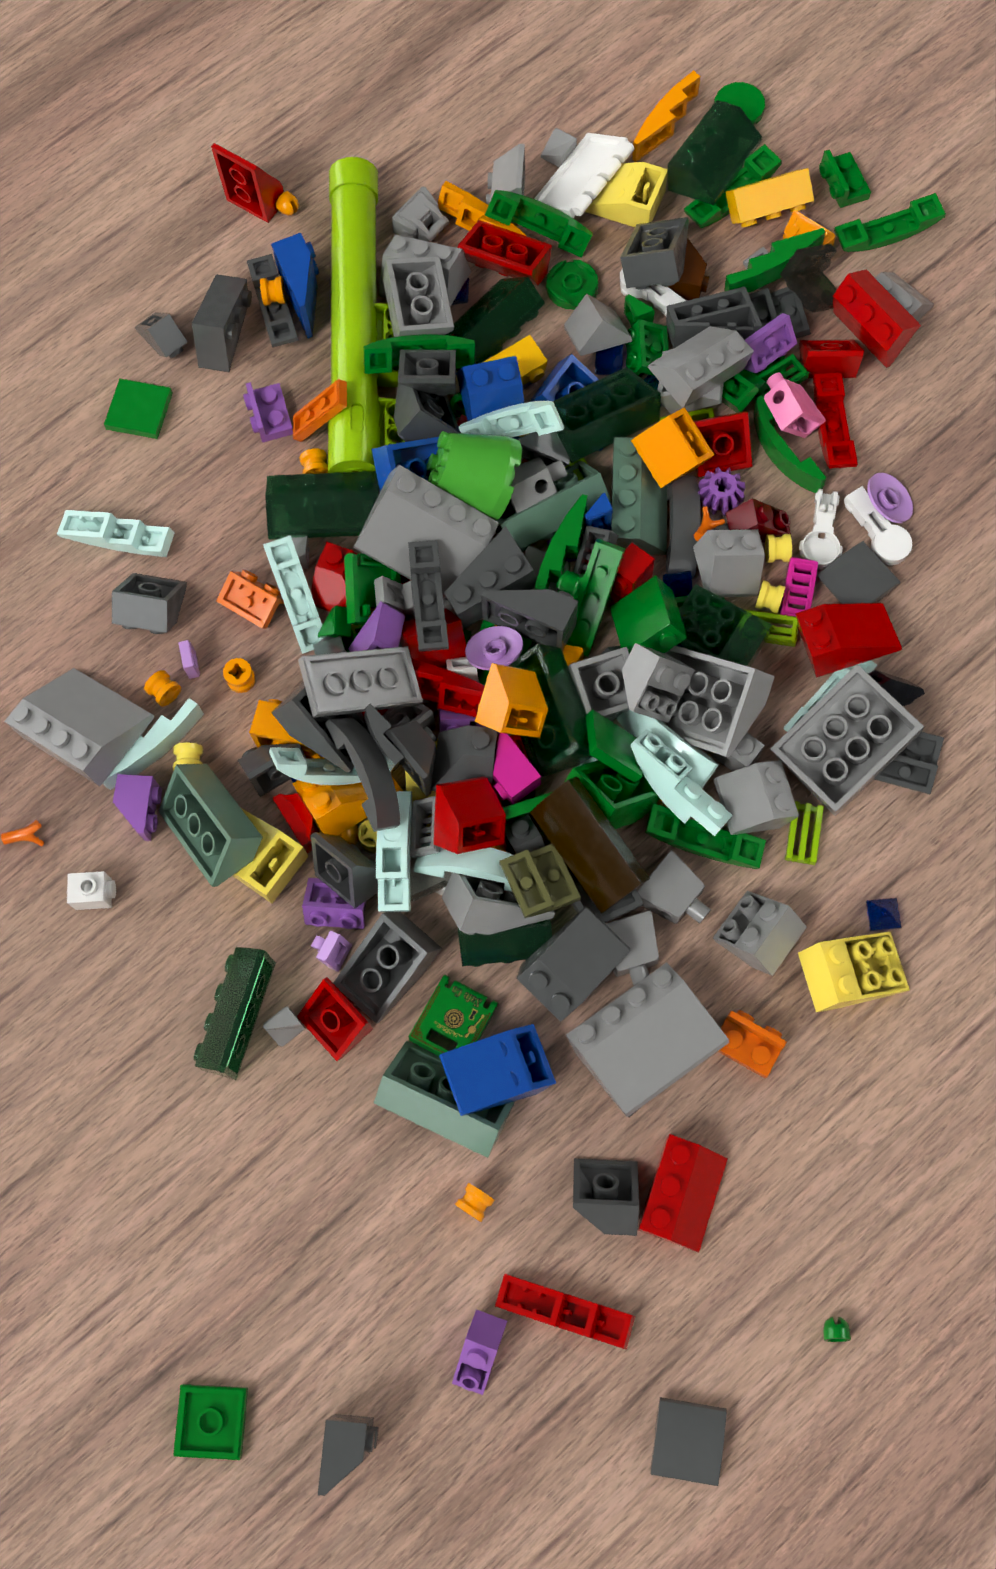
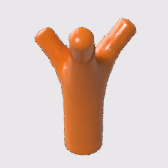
[694,506,725,541]
[1,820,45,847]

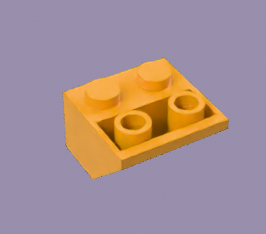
[631,407,714,488]
[475,663,548,738]

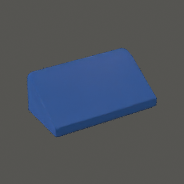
[584,493,613,540]

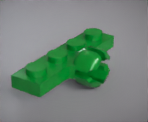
[556,539,625,657]

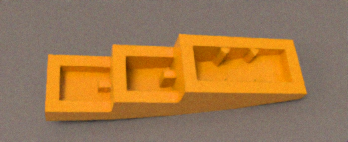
[632,70,701,162]
[438,181,526,236]

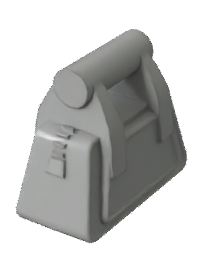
[392,186,450,242]

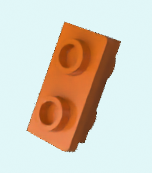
[216,569,284,629]
[718,1010,787,1079]

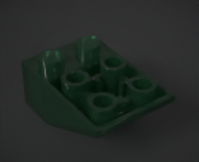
[679,584,772,667]

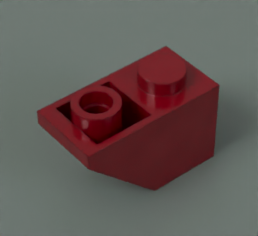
[726,498,791,542]

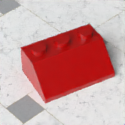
[457,220,552,286]
[833,269,921,368]
[638,1134,728,1253]

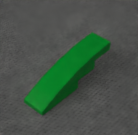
[724,228,825,293]
[534,494,588,590]

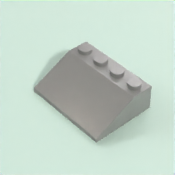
[353,465,499,600]
[662,646,775,757]
[770,664,924,816]
[4,668,155,787]
[566,963,730,1117]

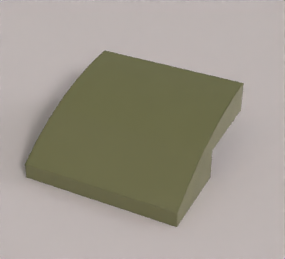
[499,844,581,918]

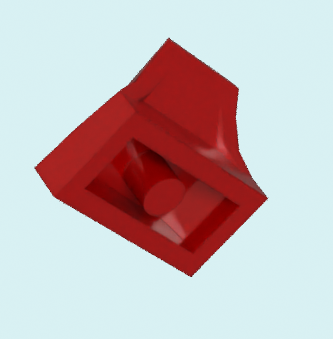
[272,793,319,854]

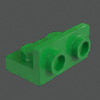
[819,150,871,208]
[625,319,669,380]

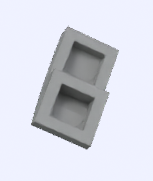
[374,576,415,615]

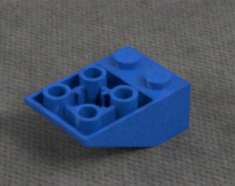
[439,1024,556,1116]

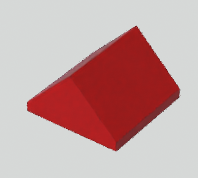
[799,340,864,378]
[694,411,753,477]
[400,608,466,668]
[297,977,373,1061]

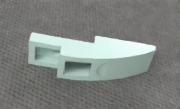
[631,729,733,836]
[376,791,412,912]

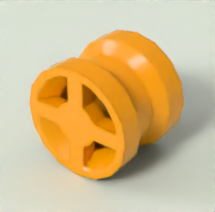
[260,276,286,306]
[299,448,329,482]
[223,658,256,693]
[144,670,181,707]
[455,1182,495,1222]

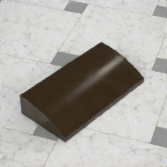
[530,776,650,914]

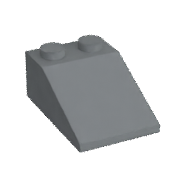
[442,873,555,935]

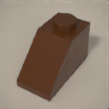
[669,237,710,300]

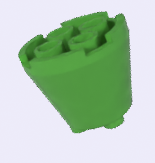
[427,431,522,520]

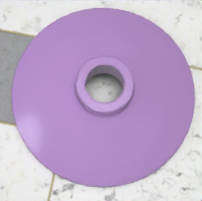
[867,473,913,523]
[465,626,523,670]

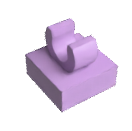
[311,930,352,972]

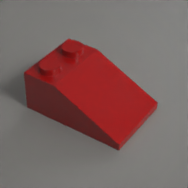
[211,143,284,223]
[795,603,902,678]

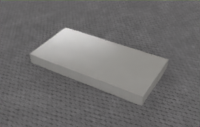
[298,646,423,718]

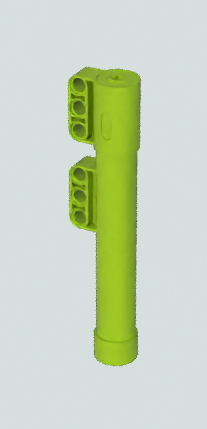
[328,157,405,486]

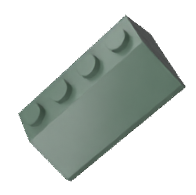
[611,437,667,555]
[494,461,612,552]
[159,764,263,887]
[374,1041,515,1158]

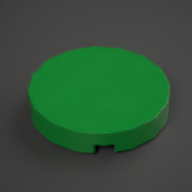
[714,82,765,130]
[546,259,599,310]

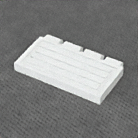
[534,133,634,218]

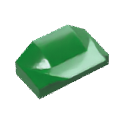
[722,370,766,413]

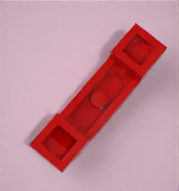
[813,372,858,469]

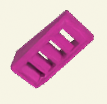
[780,557,818,617]

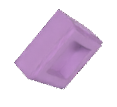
[178,640,200,679]

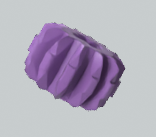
[698,467,745,516]

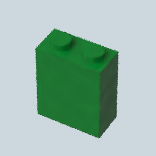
[610,575,687,654]

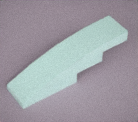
[57,510,175,557]
[103,698,204,790]

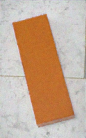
[293,379,347,442]

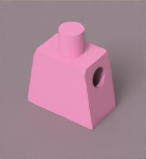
[764,372,826,438]

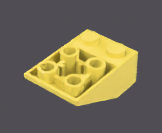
[585,162,668,227]
[232,808,308,904]
[798,932,910,1012]

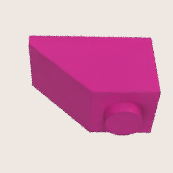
[492,733,541,805]

